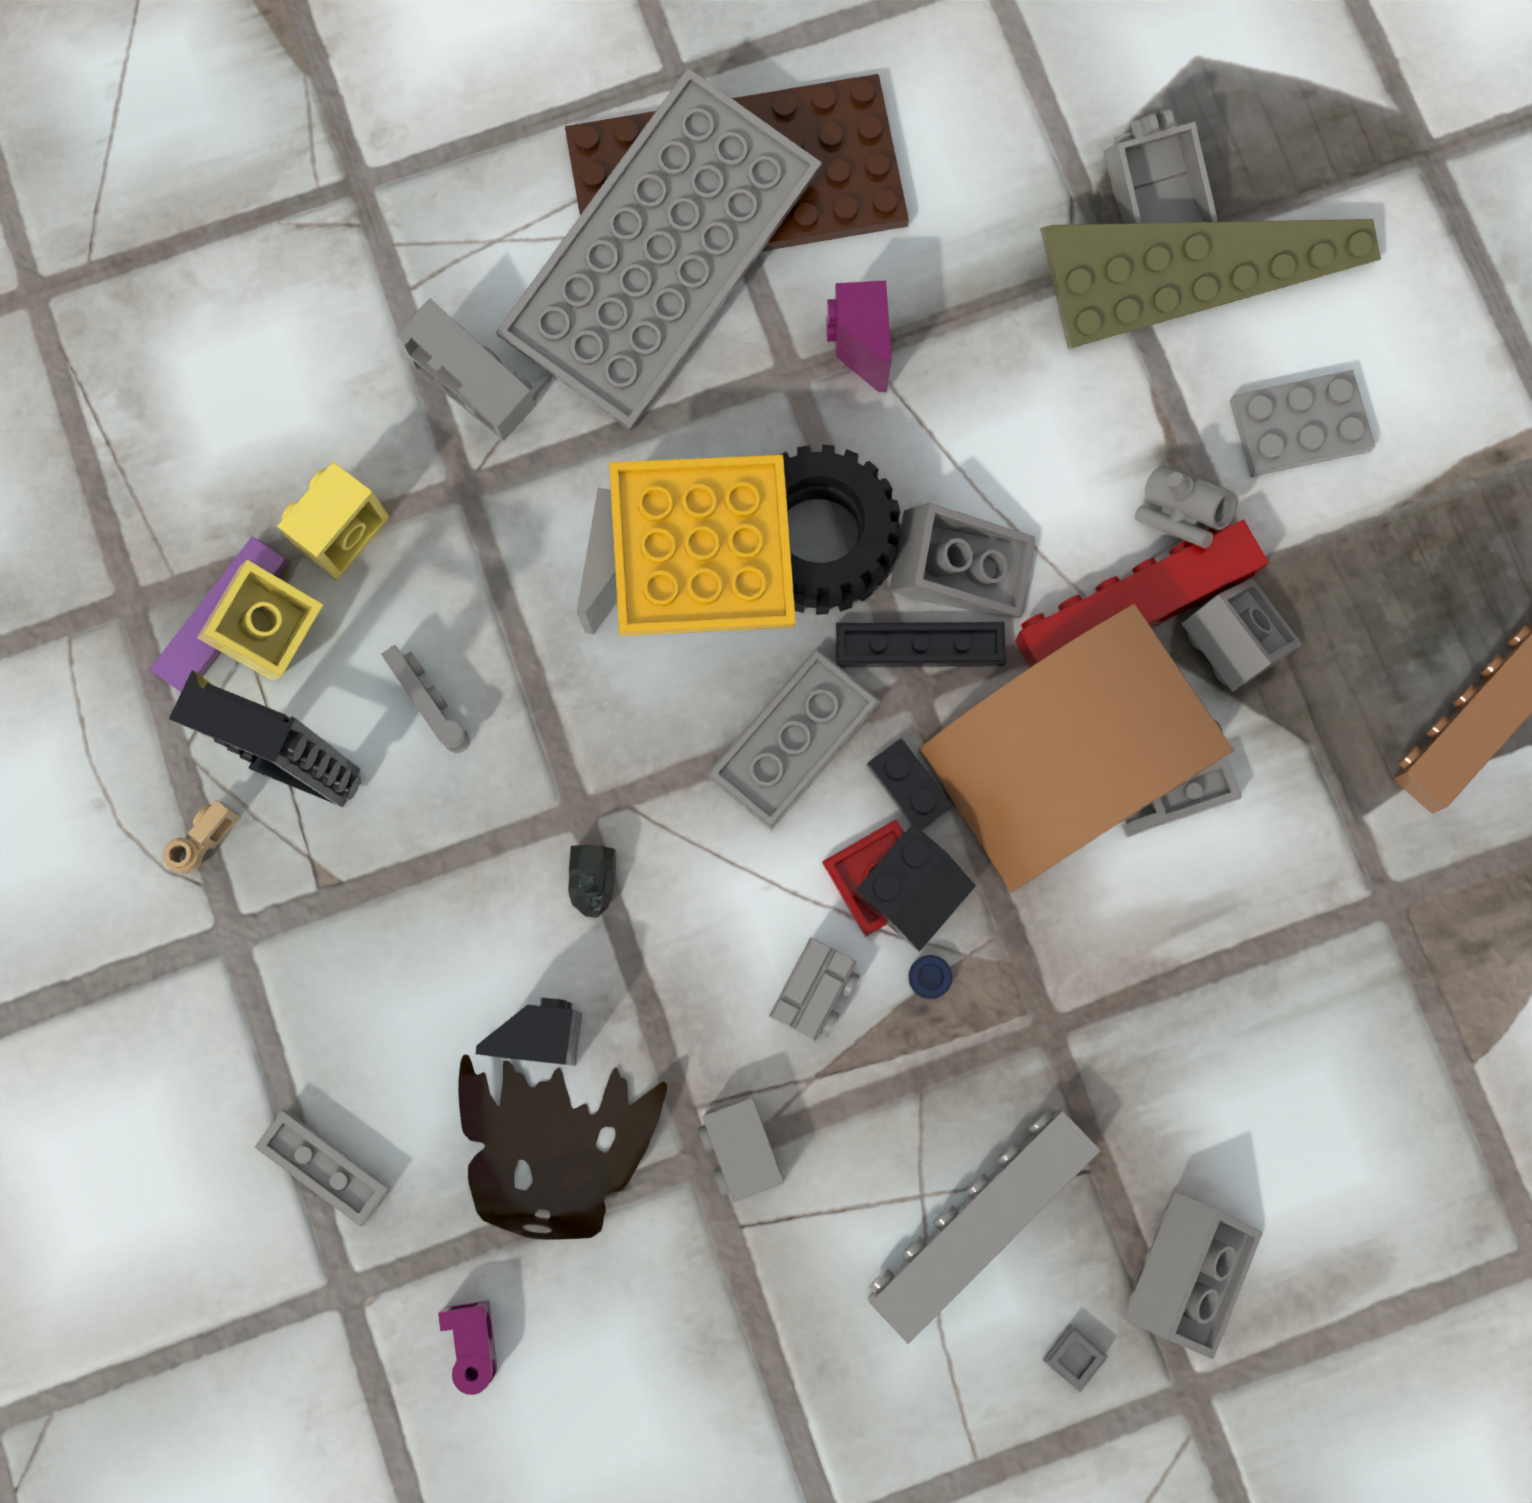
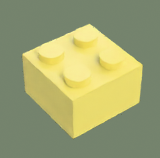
[277,461,390,580]
[197,560,323,681]

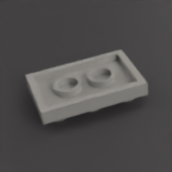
[1230,370,1375,477]

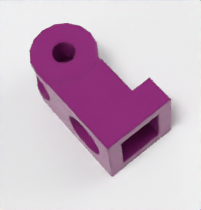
[438,1300,497,1395]

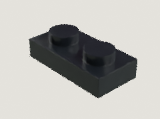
[867,738,953,831]

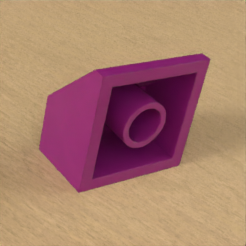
[826,280,892,392]

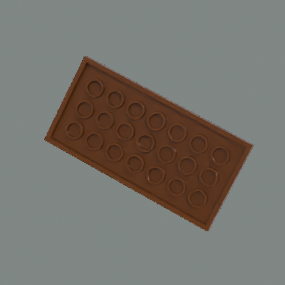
[565,74,909,251]

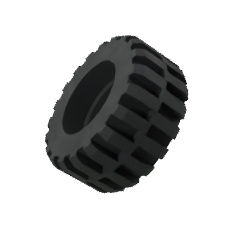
[780,444,901,615]

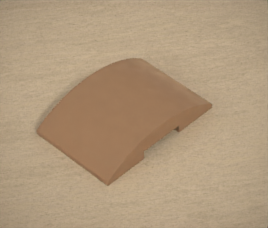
[919,604,1235,892]

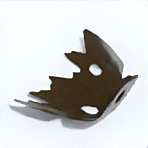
[458,1054,667,1240]

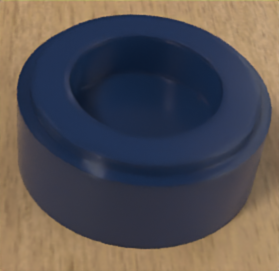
[908,955,952,1000]

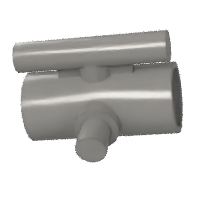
[1135,466,1238,548]

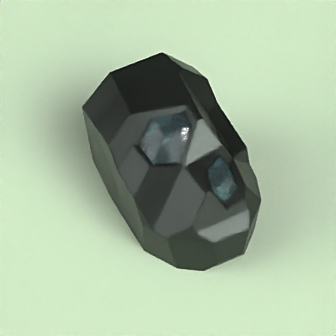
[568,845,616,918]

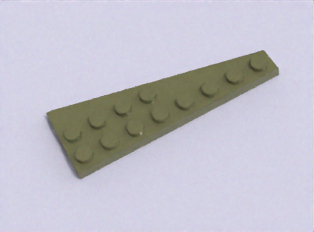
[1040,219,1381,348]

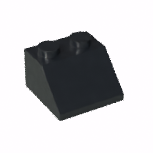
[853,824,976,952]
[475,997,582,1066]

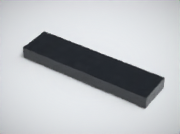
[836,622,1006,667]

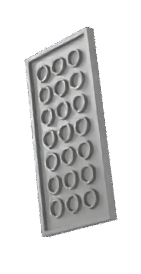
[496,68,822,431]

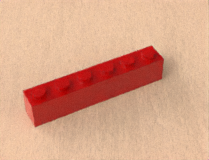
[1015,519,1269,668]

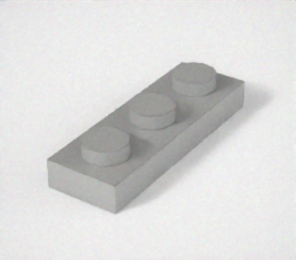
[254,1110,391,1226]

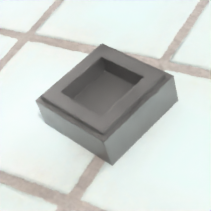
[1043,1324,1108,1392]

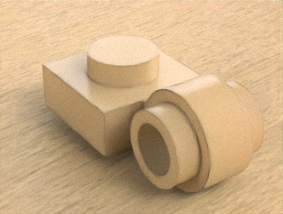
[163,800,241,874]

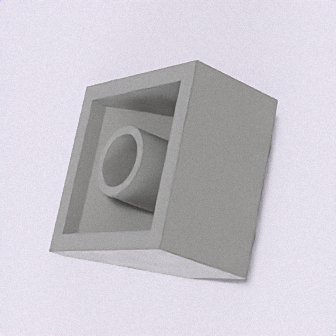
[1181,578,1303,692]

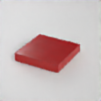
[822,819,904,937]

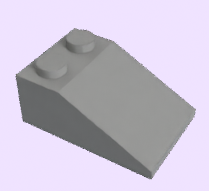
[577,488,617,634]
[889,502,1035,618]

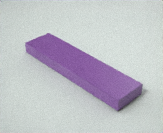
[149,536,289,692]

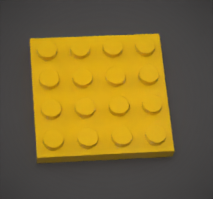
[609,455,796,637]

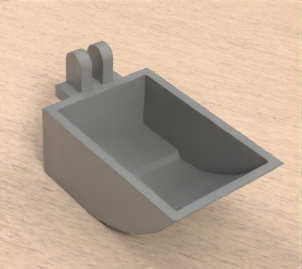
[1104,109,1218,224]

